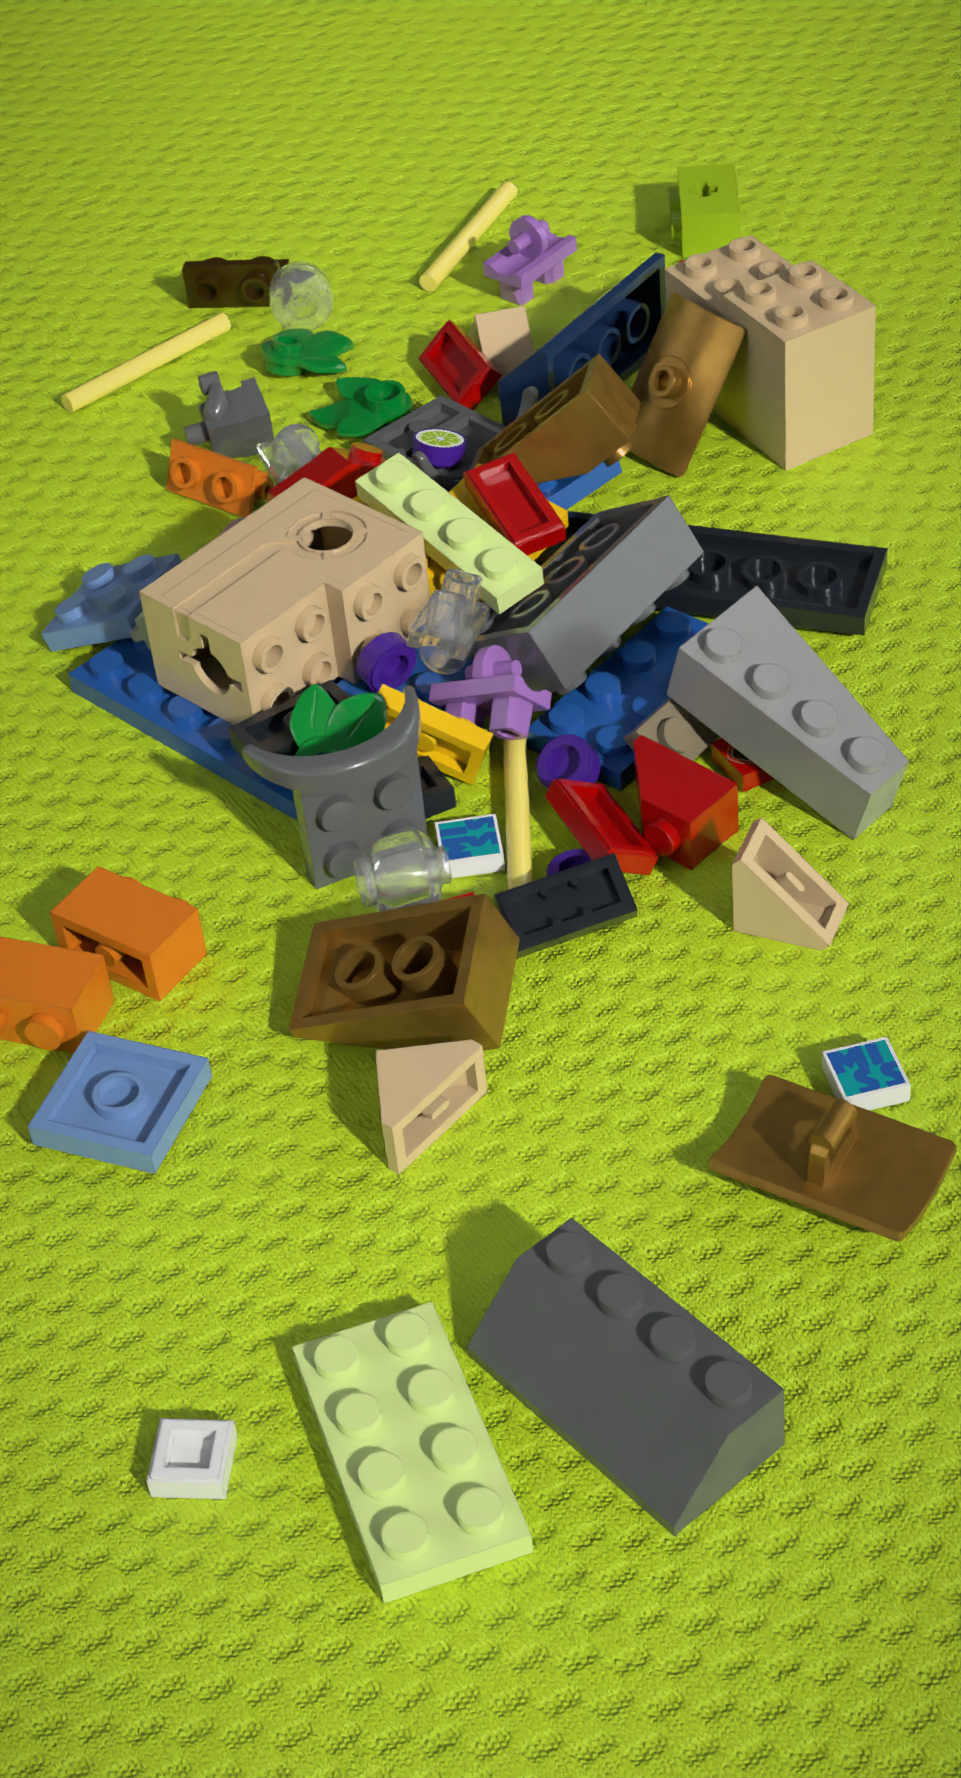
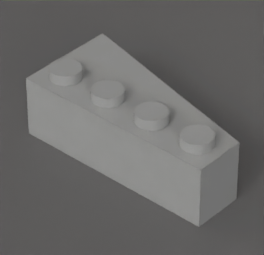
[666,586,909,840]

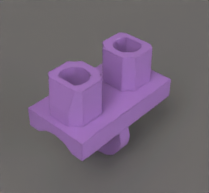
[483,215,577,305]
[429,645,552,741]

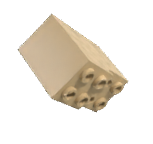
[665,235,876,471]
[139,477,433,725]

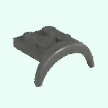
[363,386,538,492]
[242,686,429,889]

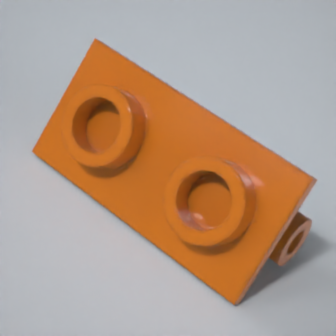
[166,439,274,517]

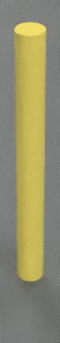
[419,181,518,292]
[61,312,231,413]
[503,739,533,890]

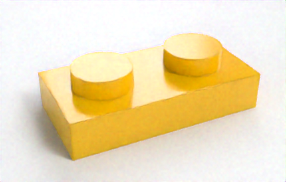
[378,684,493,785]

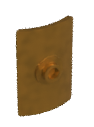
[629,292,745,477]
[708,1075,957,1241]

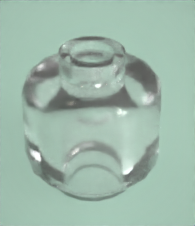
[268,262,333,331]
[354,830,452,912]

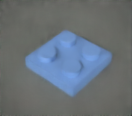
[41,553,182,652]
[28,1031,212,1174]

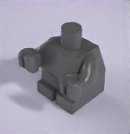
[183,371,276,457]

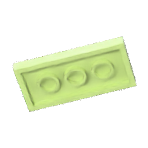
[292,1302,533,1603]

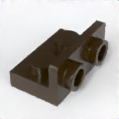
[182,256,291,308]

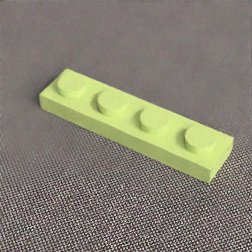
[355,453,544,614]

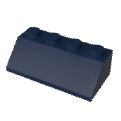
[498,252,666,427]

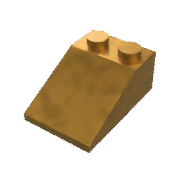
[470,354,641,484]
[288,893,520,1051]

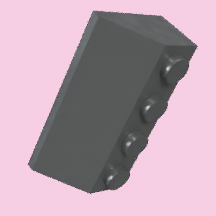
[459,495,704,695]
[467,1218,785,1536]

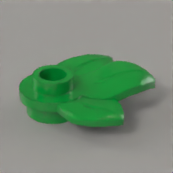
[261,328,355,376]
[309,377,412,437]
[290,684,387,756]

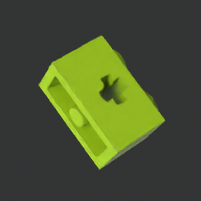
[669,163,740,259]

